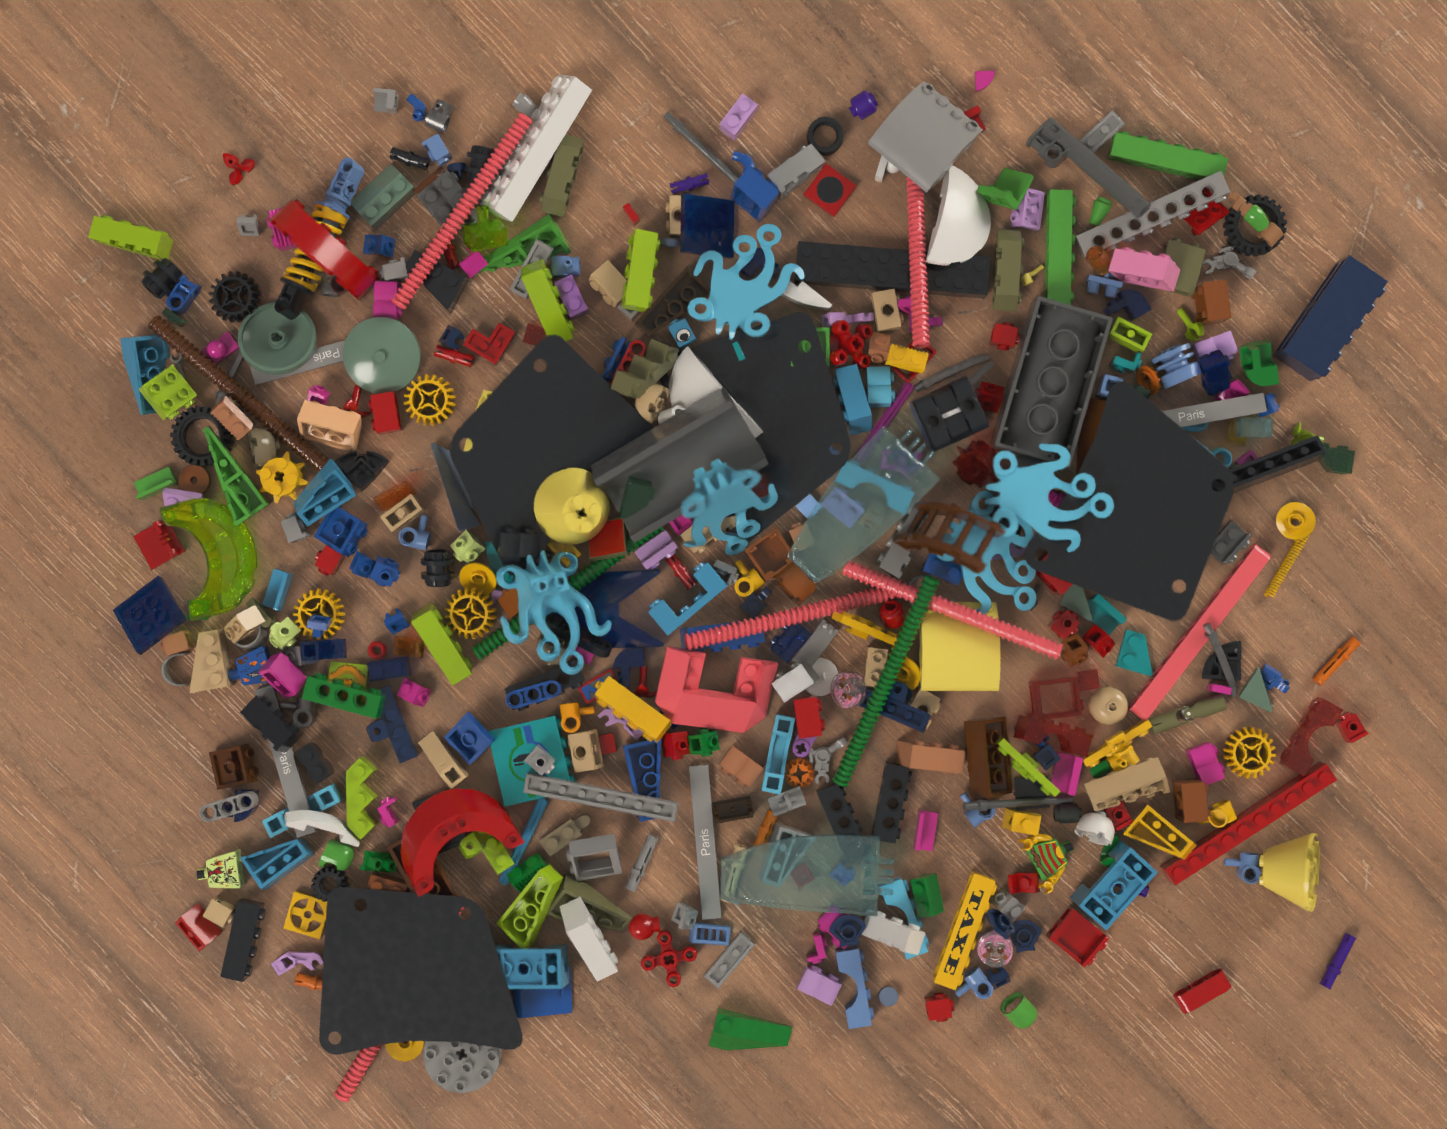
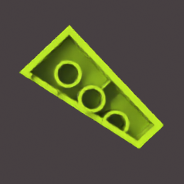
[88,215,174,260]
[621,229,660,312]
[521,259,575,341]
[411,602,473,686]
[496,864,563,948]

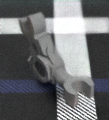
[1202,246,1257,280]
[809,736,848,784]

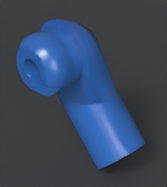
[406,94,426,122]

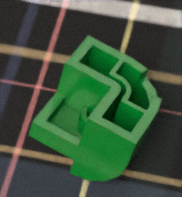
[1239,339,1279,386]

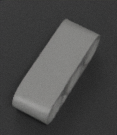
[199,791,259,822]

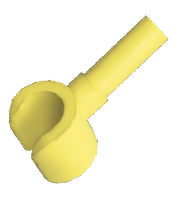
[1020,264,1044,286]

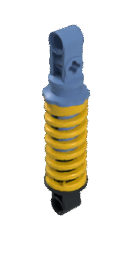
[274,157,364,320]

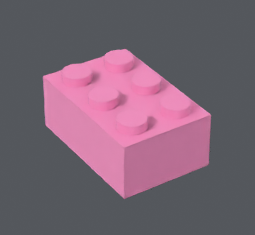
[1108,247,1180,292]

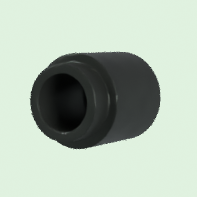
[1053,803,1082,824]

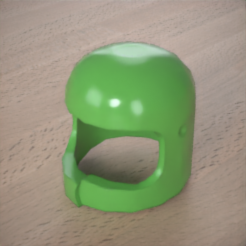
[318,838,354,871]
[1000,992,1037,1029]

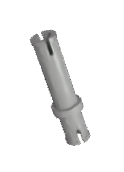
[625,834,659,892]

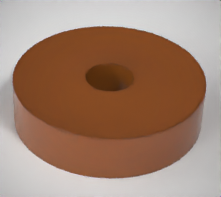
[178,465,211,494]

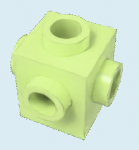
[450,530,486,563]
[269,617,301,651]

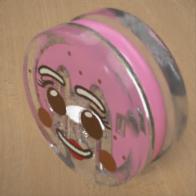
[830,671,866,708]
[977,929,1014,967]

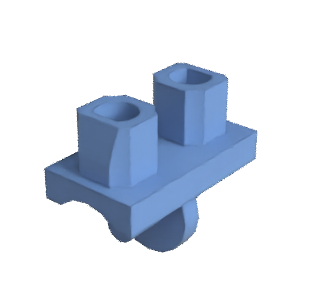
[1085,265,1123,299]

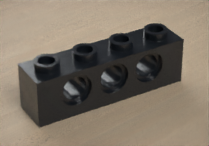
[504,659,585,712]
[871,762,912,844]
[816,782,870,863]

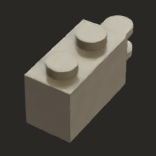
[539,814,591,857]

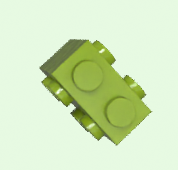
[139,364,197,421]

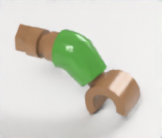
[1229,191,1283,247]

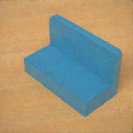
[262,569,294,611]

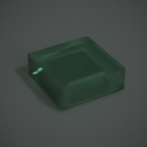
[162,308,186,327]

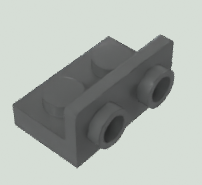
[1210,521,1252,564]

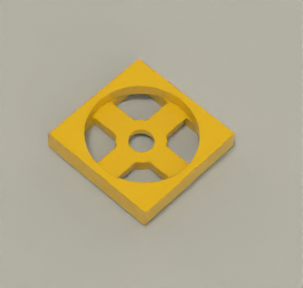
[283,891,327,939]

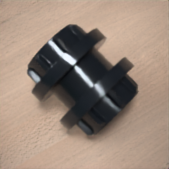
[464,145,495,182]
[141,258,183,299]
[421,549,455,587]

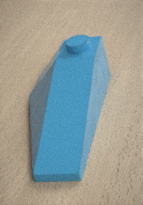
[120,334,169,415]

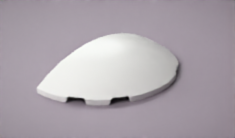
[926,165,991,266]
[669,346,763,438]

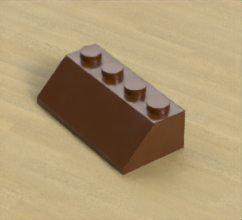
[964,717,1012,798]
[387,838,458,896]

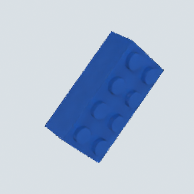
[731,166,779,223]

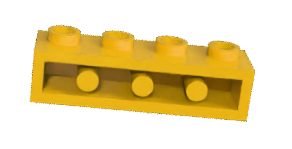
[595,676,671,743]

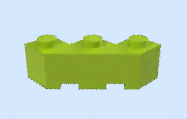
[346,756,378,840]

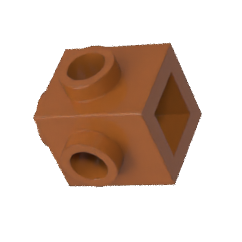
[1060,633,1089,667]

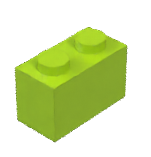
[1108,316,1152,353]

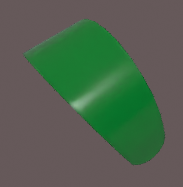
[1099,834,1119,867]

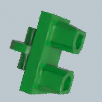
[360,850,397,873]

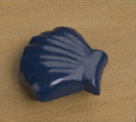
[986,909,1016,940]
[829,915,866,947]
[1008,920,1042,953]

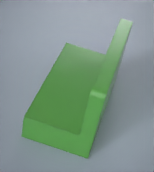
[134,467,178,500]

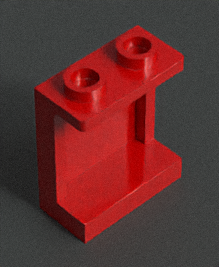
[1046,906,1109,968]

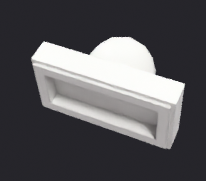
[875,155,900,182]

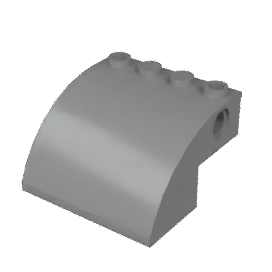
[868,81,983,193]

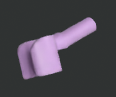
[490,589,503,608]

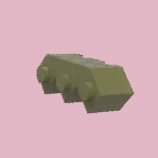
[540,134,585,217]
[992,229,1024,311]
[610,339,679,399]

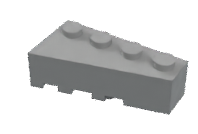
[876,501,927,579]

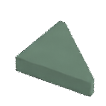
[1059,584,1092,622]
[1239,667,1273,713]

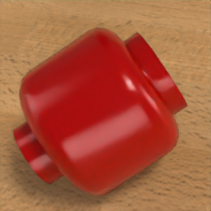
[879,600,905,629]

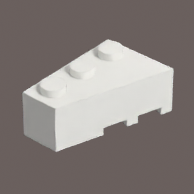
[862,910,926,955]

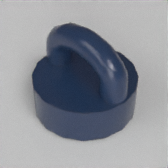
[447,163,466,182]

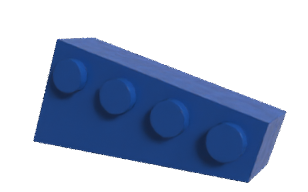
[680,620,765,652]
[622,739,661,822]

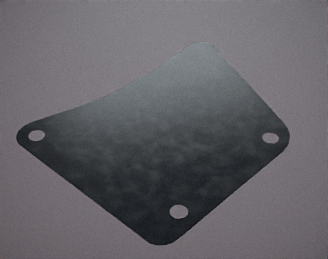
[659,312,851,545]
[450,335,653,576]
[1024,381,1234,621]
[319,887,523,1055]

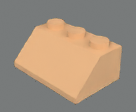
[297,400,362,452]

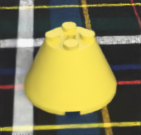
[534,468,610,544]
[1259,833,1320,912]

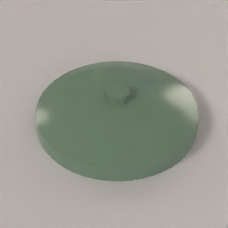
[238,302,317,375]
[343,317,421,394]

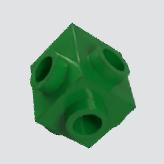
[687,728,720,757]

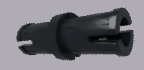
[389,147,430,170]

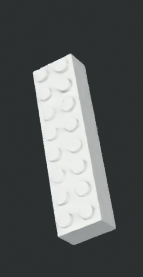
[480,74,592,222]

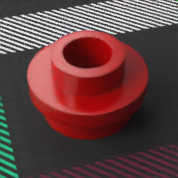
[368,641,387,660]

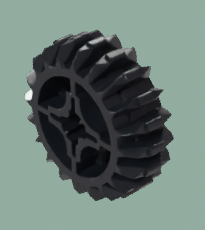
[209,271,262,323]

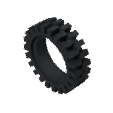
[1223,194,1287,257]
[170,406,234,467]

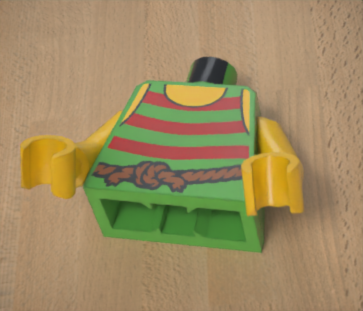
[1018,833,1074,895]

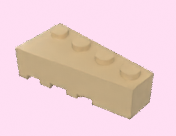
[1084,757,1170,811]

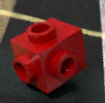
[975,382,1004,413]
[1047,610,1081,640]

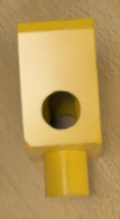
[1002,808,1041,836]

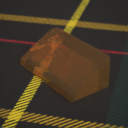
[373,481,416,511]

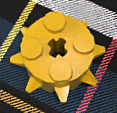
[256,451,308,503]

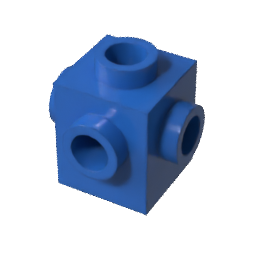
[369,555,401,587]

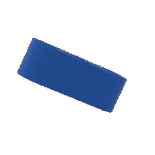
[505,680,562,709]

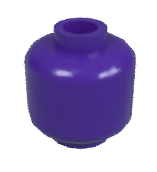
[849,91,878,120]

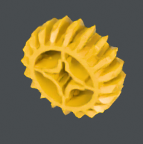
[404,374,456,426]
[445,587,497,639]
[292,588,346,640]
[1223,727,1276,779]

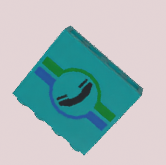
[488,714,576,807]

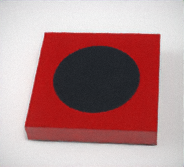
[803,164,857,217]

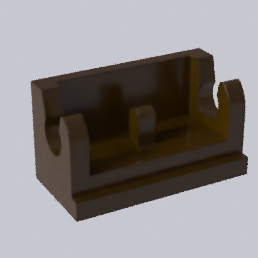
[712,796,754,824]

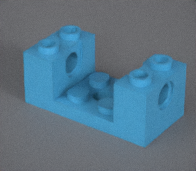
[648,562,727,636]
[1069,840,1158,931]
[495,944,569,989]

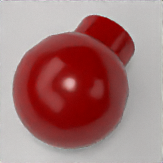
[629,913,660,940]

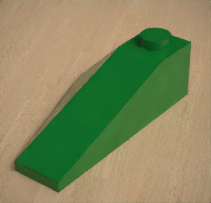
[708,1008,792,1051]

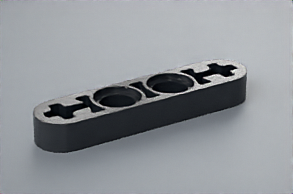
[545,614,613,658]

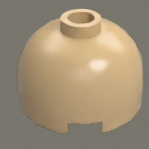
[634,384,669,423]
[1088,686,1128,725]

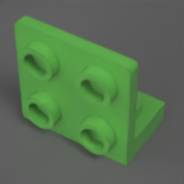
[977,168,1034,210]

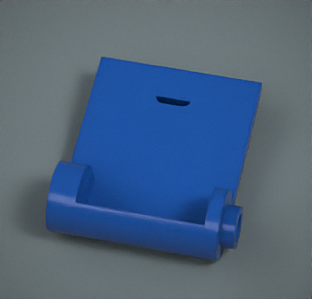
[512,964,572,1018]

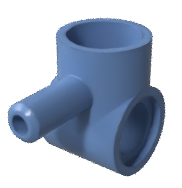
[551,256,581,278]
[399,514,431,551]
[960,792,996,828]
[1223,852,1261,884]
[955,966,993,999]

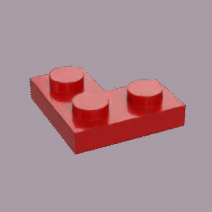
[463,322,516,365]

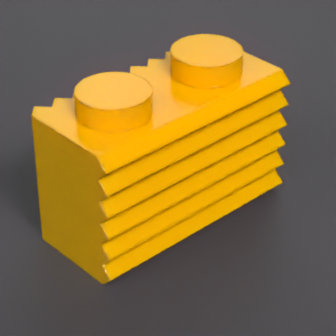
[885,344,929,374]

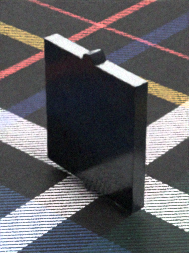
[1013,776,1050,810]

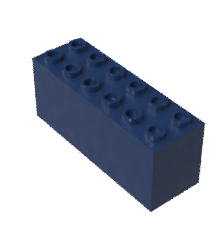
[1272,255,1388,381]

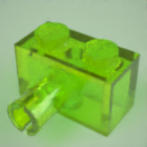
[462,205,508,252]

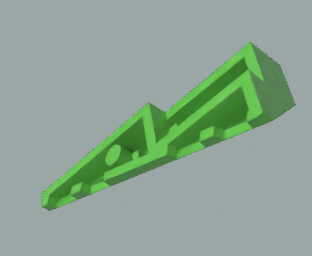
[474,214,571,276]
[203,426,270,526]

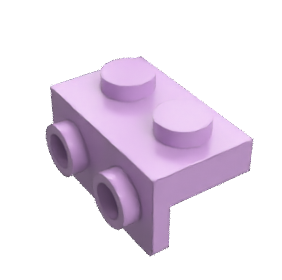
[635,530,678,570]

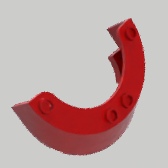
[269,199,380,301]
[400,788,525,897]

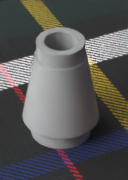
[512,93,538,118]

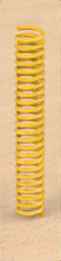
[1264,536,1310,598]

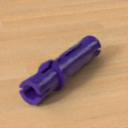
[1319,932,1357,990]

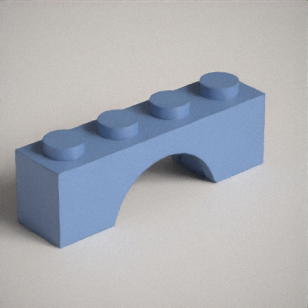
[835,945,874,1029]

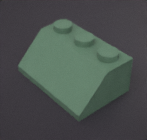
[351,164,416,230]

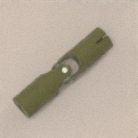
[1147,693,1227,735]

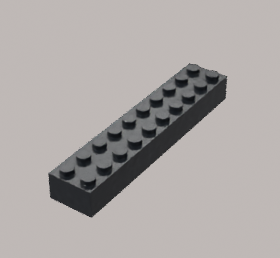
[794,241,990,299]

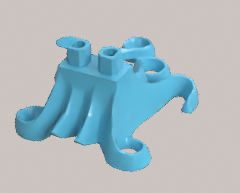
[688,224,804,340]
[985,444,1114,552]
[681,459,778,556]
[937,491,1036,615]
[496,551,612,675]

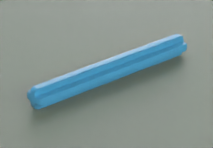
[499,798,549,885]

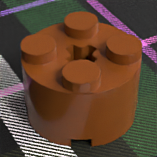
[773,562,818,606]

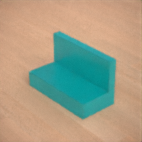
[1087,593,1127,635]

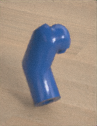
[732,151,755,172]

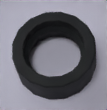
[807,117,844,156]

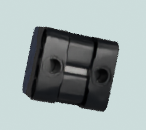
[909,376,989,453]

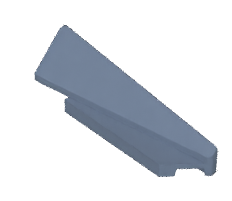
[431,443,480,532]

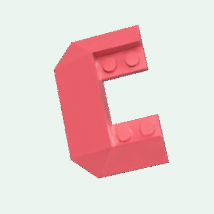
[655,646,778,733]

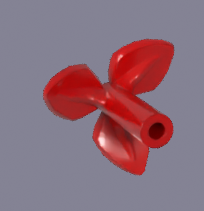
[223,153,255,185]
[338,385,371,418]
[630,666,657,698]

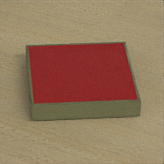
[588,518,628,562]

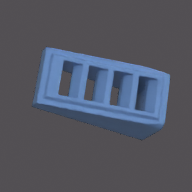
[689,922,731,946]

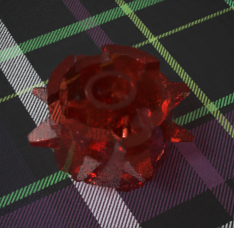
[952,440,1002,488]

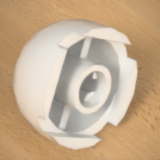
[1074,811,1115,846]

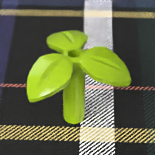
[1291,421,1324,445]

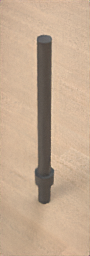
[663,112,739,183]
[963,796,1074,811]

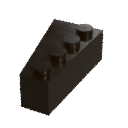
[634,266,711,337]

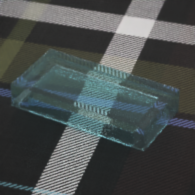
[1237,417,1272,438]

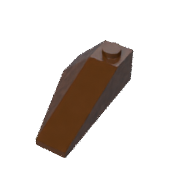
[1076,398,1106,475]

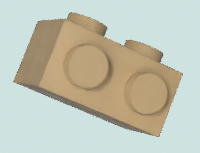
[588,260,628,308]

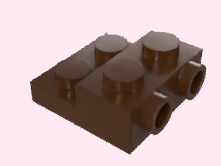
[209,743,259,790]

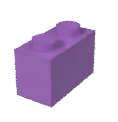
[554,274,589,320]

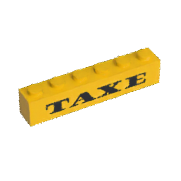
[932,870,997,990]

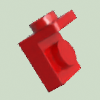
[1008,872,1040,894]

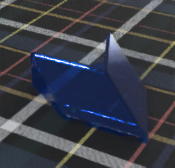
[550,569,664,648]

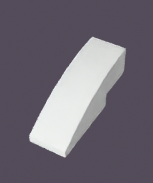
[773,280,832,311]

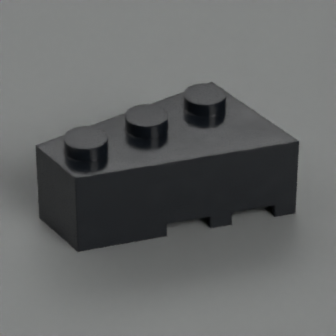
[406,250,469,314]
[240,695,302,752]

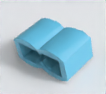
[866,366,895,407]

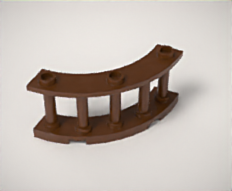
[892,500,1006,574]

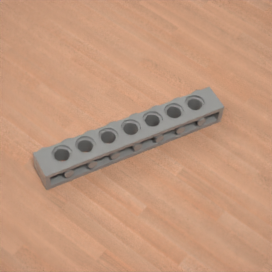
[1075,171,1230,260]

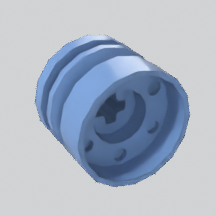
[1151,343,1202,390]

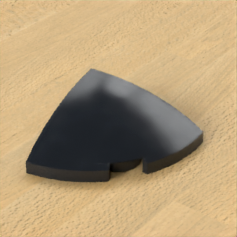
[334,451,389,492]
[1202,641,1241,681]

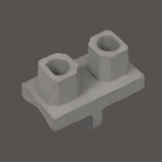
[767,786,806,817]

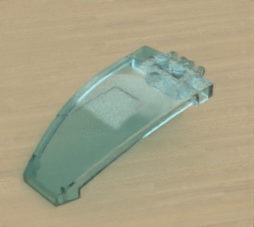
[788,425,940,583]
[720,835,894,916]

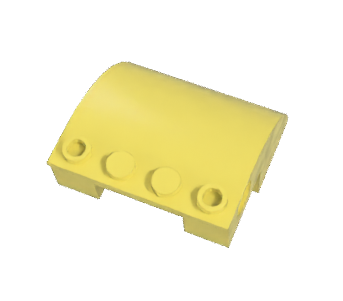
[918,602,1000,691]

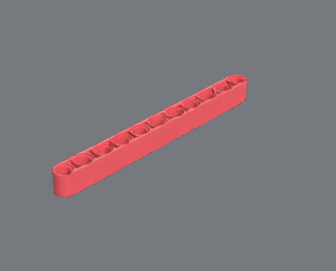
[1128,544,1271,721]

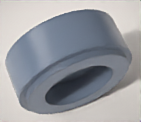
[660,238,680,248]
[879,986,898,1006]

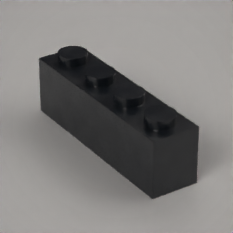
[220,898,266,982]

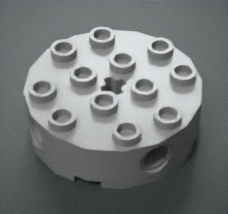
[423,1041,503,1093]

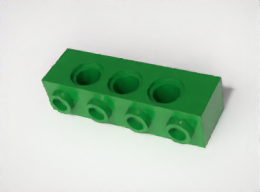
[302,673,386,719]

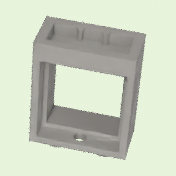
[566,834,622,881]

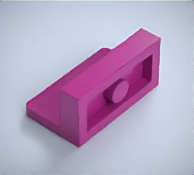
[1051,752,1083,796]
[913,810,938,851]

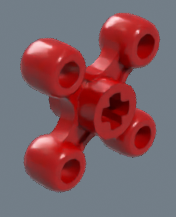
[830,320,873,369]
[641,929,697,987]

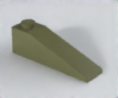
[547,873,632,932]

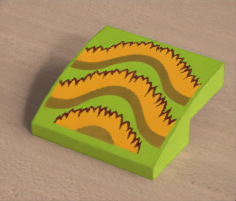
[327,661,370,705]

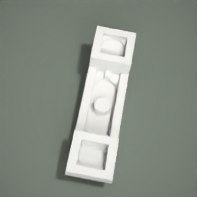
[284,810,360,847]

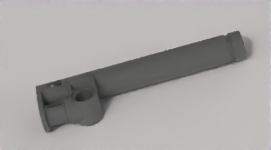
[1026,117,1151,219]

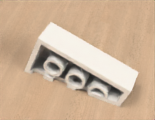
[560,897,618,981]

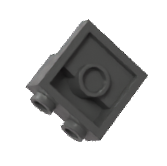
[416,170,467,226]

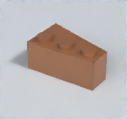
[894,740,965,774]

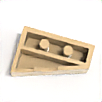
[189,629,233,693]

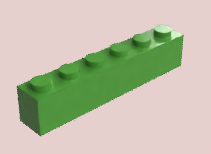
[1107,131,1228,180]
[1044,189,1076,305]

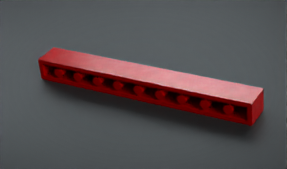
[1160,762,1337,886]

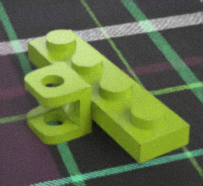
[996,737,1061,797]
[459,831,514,875]

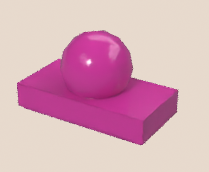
[201,331,239,364]

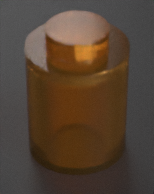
[1086,246,1111,275]

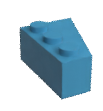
[832,364,872,436]
[294,458,356,526]

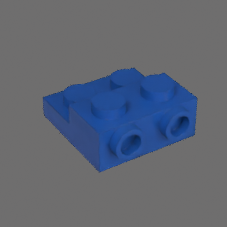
[314,507,368,557]
[444,711,495,765]

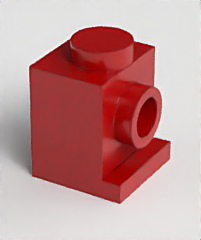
[1335,712,1369,743]
[1103,801,1134,831]

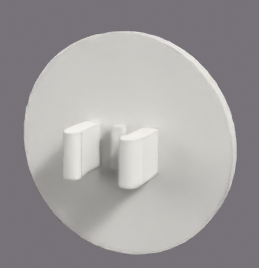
[805,658,839,696]

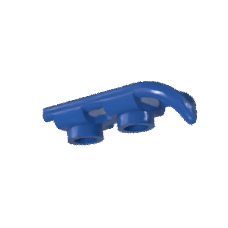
[600,337,631,382]

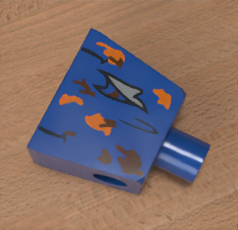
[228,646,271,686]

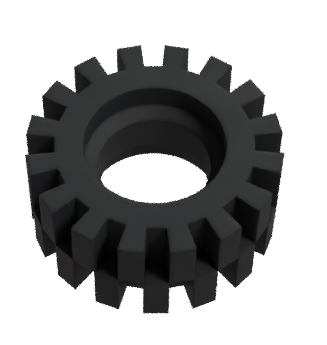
[311,866,349,902]

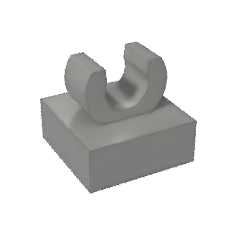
[236,214,260,236]

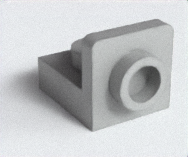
[713,559,739,586]

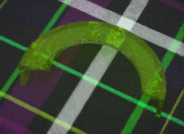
[159,498,257,621]

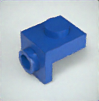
[363,235,395,257]
[349,551,375,578]

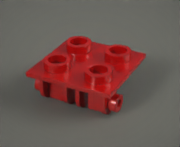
[1175,188,1230,236]
[133,518,185,570]

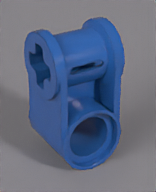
[166,275,201,314]

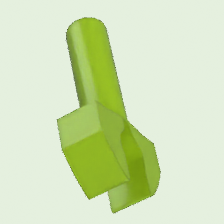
[1177,308,1204,341]

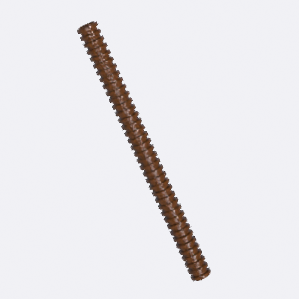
[148,315,328,471]

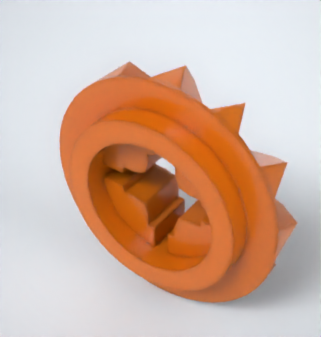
[1136,365,1161,395]
[784,758,814,789]

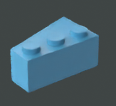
[240,839,315,889]

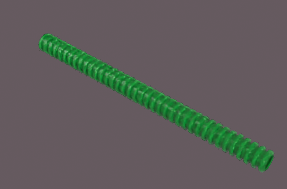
[472,526,664,660]
[832,575,940,787]

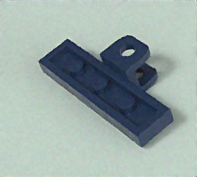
[856,680,931,733]
[366,685,418,764]

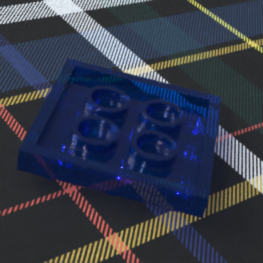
[680,193,734,259]
[113,575,187,655]

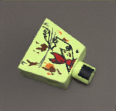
[197,849,245,888]

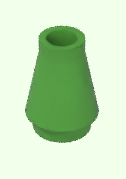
[1089,196,1112,226]

